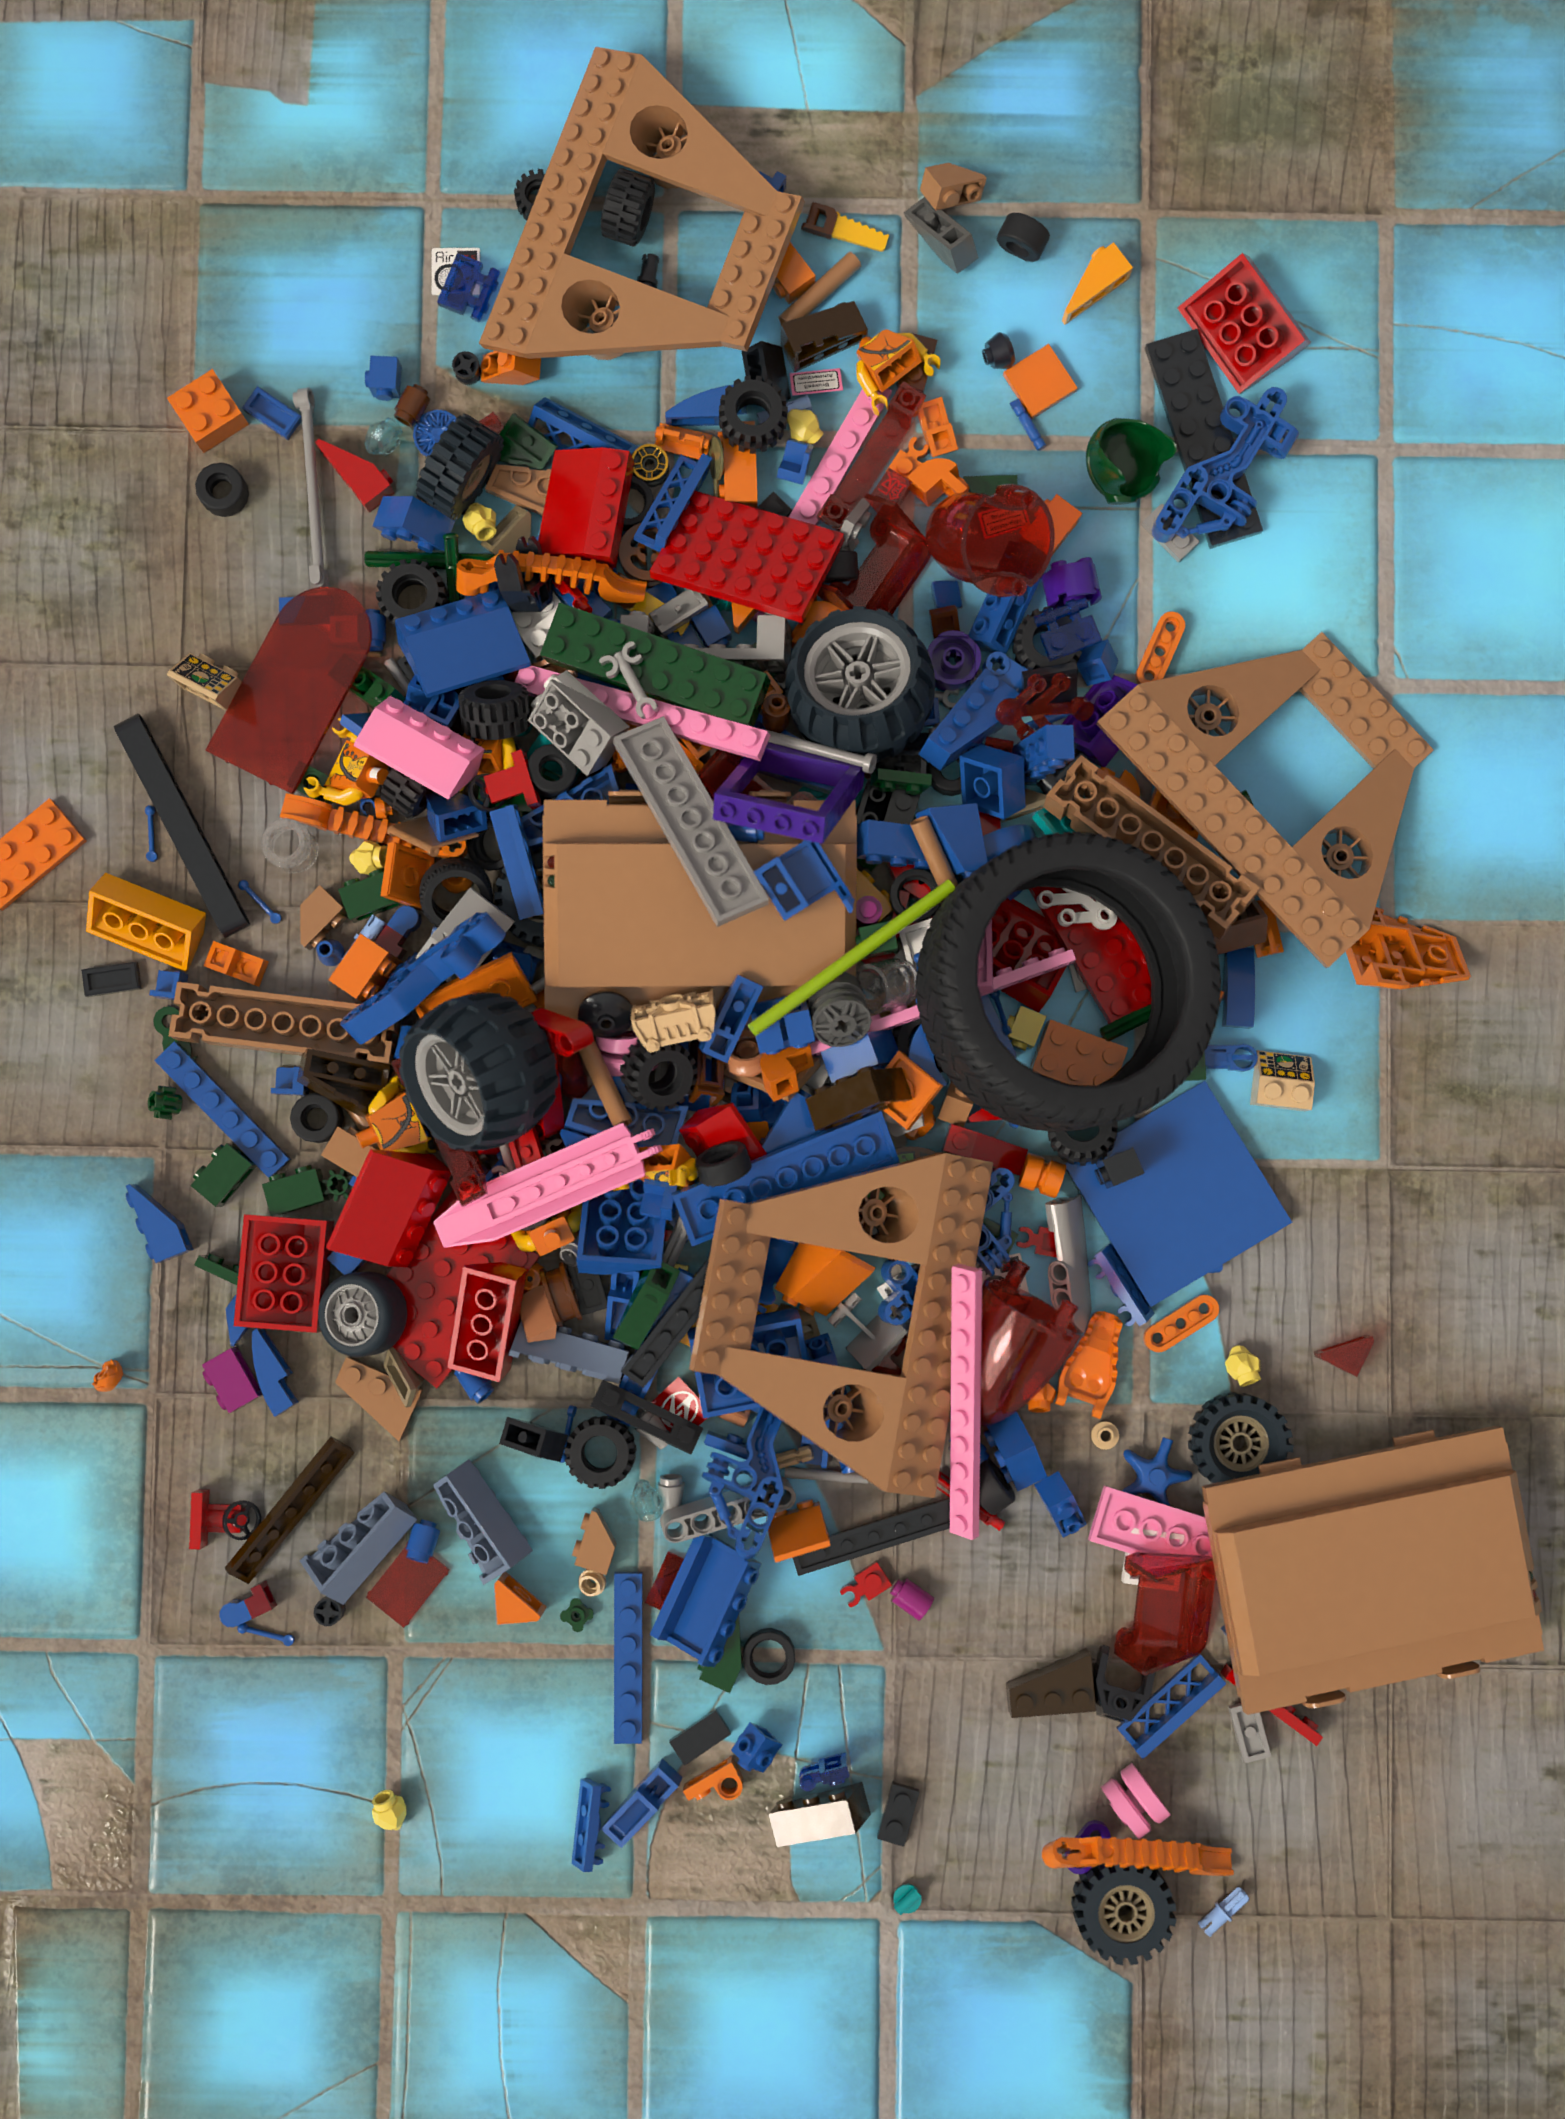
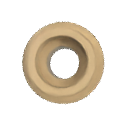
[1091,1421,1119,1450]
[579,1569,606,1596]

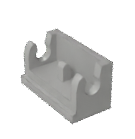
[649,589,709,638]

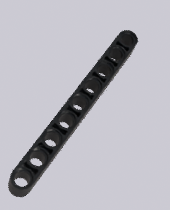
[114,713,250,938]

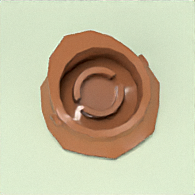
[724,1025,764,1078]

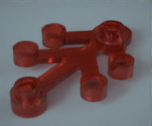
[995,673,1094,741]

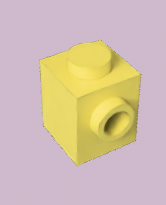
[1007,1006,1046,1051]

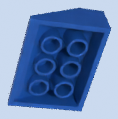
[395,589,531,698]
[576,1179,666,1275]
[687,1308,808,1419]

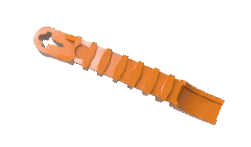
[456,550,647,603]
[280,793,468,858]
[1042,1836,1234,1876]

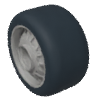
[318,1272,407,1357]

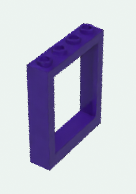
[713,742,865,844]

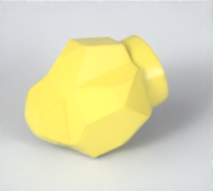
[787,409,823,445]
[462,503,496,541]
[349,840,387,875]
[1225,1345,1261,1387]
[372,1790,406,1831]

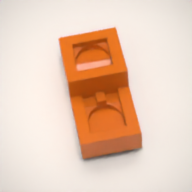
[915,397,958,457]
[204,941,269,987]

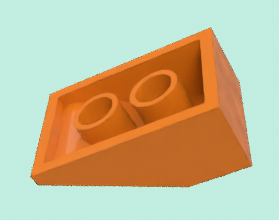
[766,1499,830,1563]

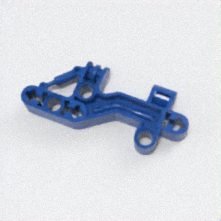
[1152,387,1299,543]
[340,912,506,1045]
[878,1168,1015,1325]
[702,1407,785,1559]

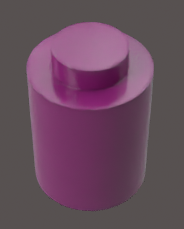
[856,896,882,927]
[890,1578,934,1621]

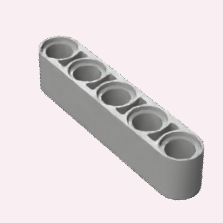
[660,1477,796,1543]

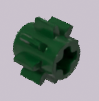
[148,1086,182,1120]
[322,1168,354,1202]

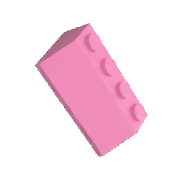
[354,696,484,800]

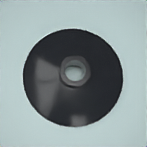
[578,991,632,1038]

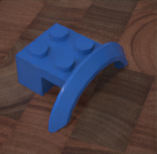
[754,840,854,921]

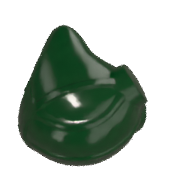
[1086,418,1177,505]

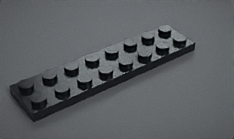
[1145,329,1263,549]

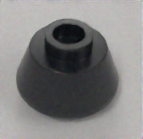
[982,332,1015,369]

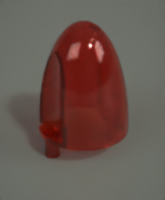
[925,484,1055,597]
[980,1259,1081,1426]

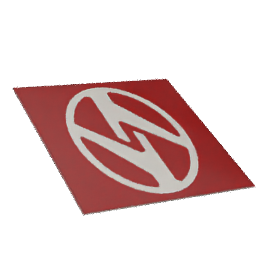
[651,1377,707,1432]

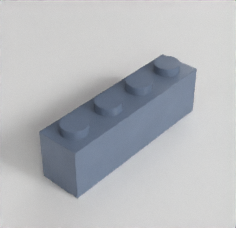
[509,1321,630,1384]
[433,1459,533,1585]
[299,1491,417,1605]

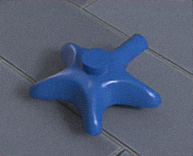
[1122,1437,1193,1506]

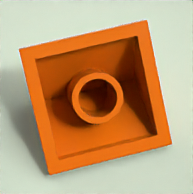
[494,1572,547,1625]

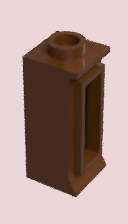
[689,1039,725,1107]

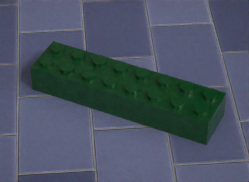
[540,602,771,727]

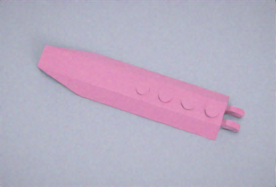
[433,1123,662,1248]

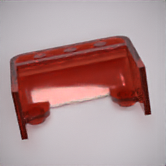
[817,493,932,615]

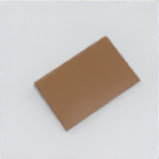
[387,816,479,857]

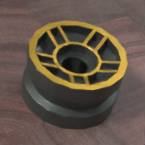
[632,444,669,487]

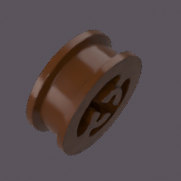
[619,523,662,588]
[539,1261,583,1327]

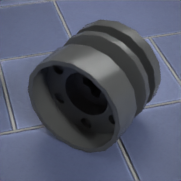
[806,972,872,1047]

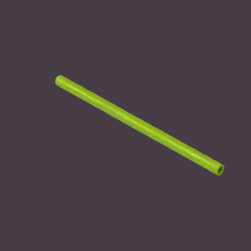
[748,880,955,1036]

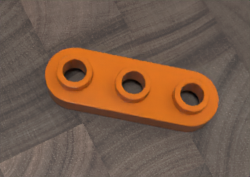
[1135,612,1185,684]
[1143,1295,1219,1352]

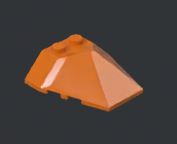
[1346,907,1471,989]

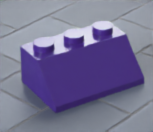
[1061,675,1138,768]

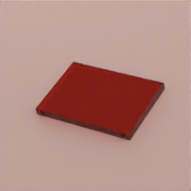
[366,1542,450,1628]

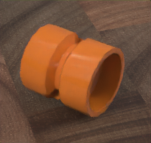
[1018,1153,1066,1198]

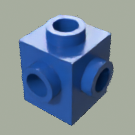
[731,1722,782,1773]

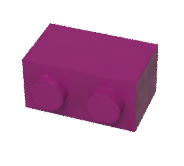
[202,1346,263,1413]

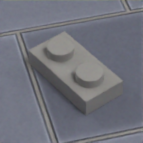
[1141,503,1200,563]
[1228,1703,1271,1764]

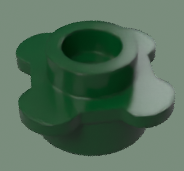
[560,1598,594,1632]

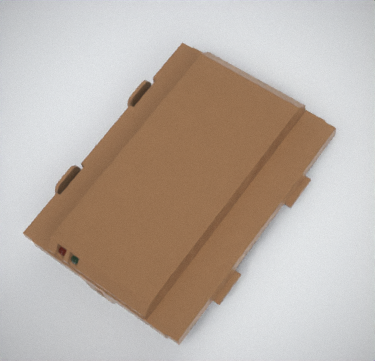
[543,790,857,1031]
[1202,1426,1544,1715]

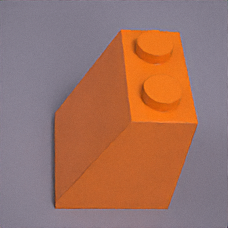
[774,1242,875,1316]

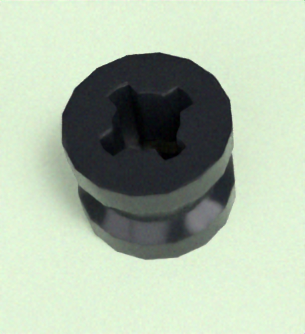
[452,351,482,385]
[314,1596,346,1626]

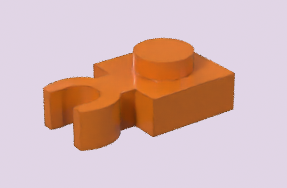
[885,436,929,489]

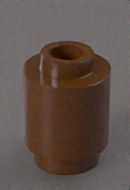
[394,384,431,427]
[762,694,790,733]

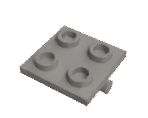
[827,1292,907,1371]

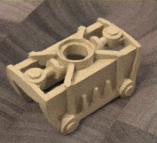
[631,989,715,1052]

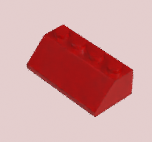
[679,1103,767,1161]
[447,1262,527,1382]

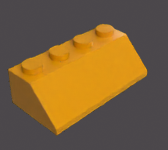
[86,872,206,972]

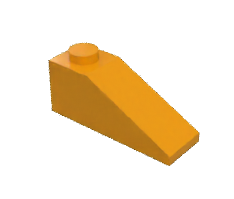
[1062,242,1133,325]

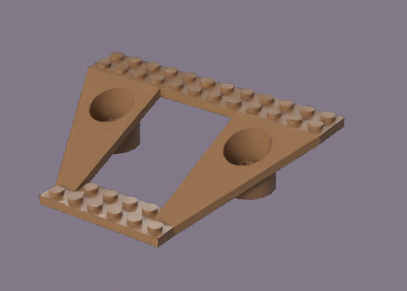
[479,47,805,360]
[1096,632,1434,968]
[689,1152,993,1498]

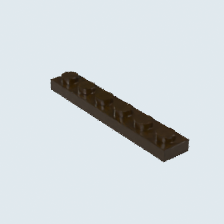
[225,1436,355,1584]

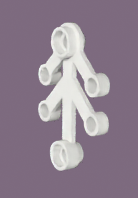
[1037,888,1117,930]

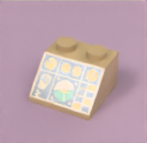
[167,653,244,712]
[1250,1050,1315,1111]

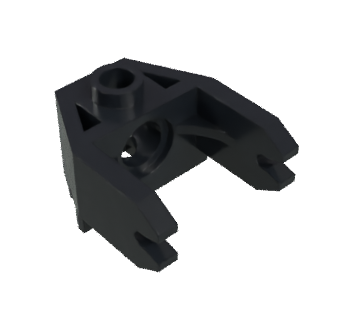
[494,536,553,612]
[1093,1645,1157,1723]

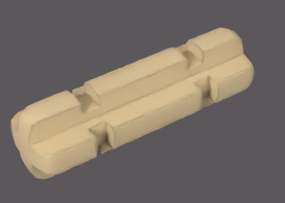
[775,1445,814,1469]

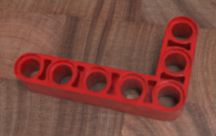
[530,1008,594,1142]

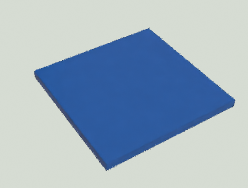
[1065,1081,1292,1307]

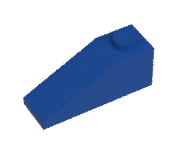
[697,974,763,1063]

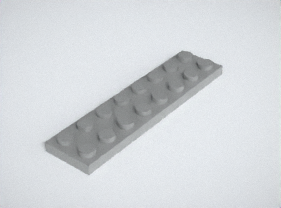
[613,716,769,927]

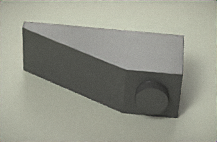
[904,197,979,274]

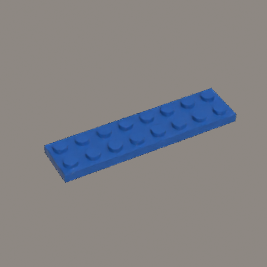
[671,1109,900,1247]

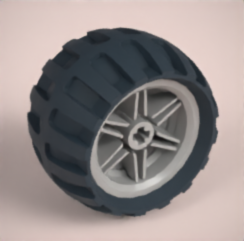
[785,606,935,763]
[399,993,559,1151]

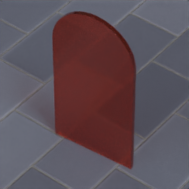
[205,587,372,795]

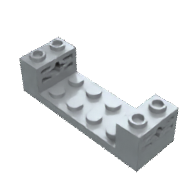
[621,611,792,673]

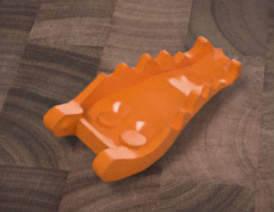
[1055,1311,1123,1419]

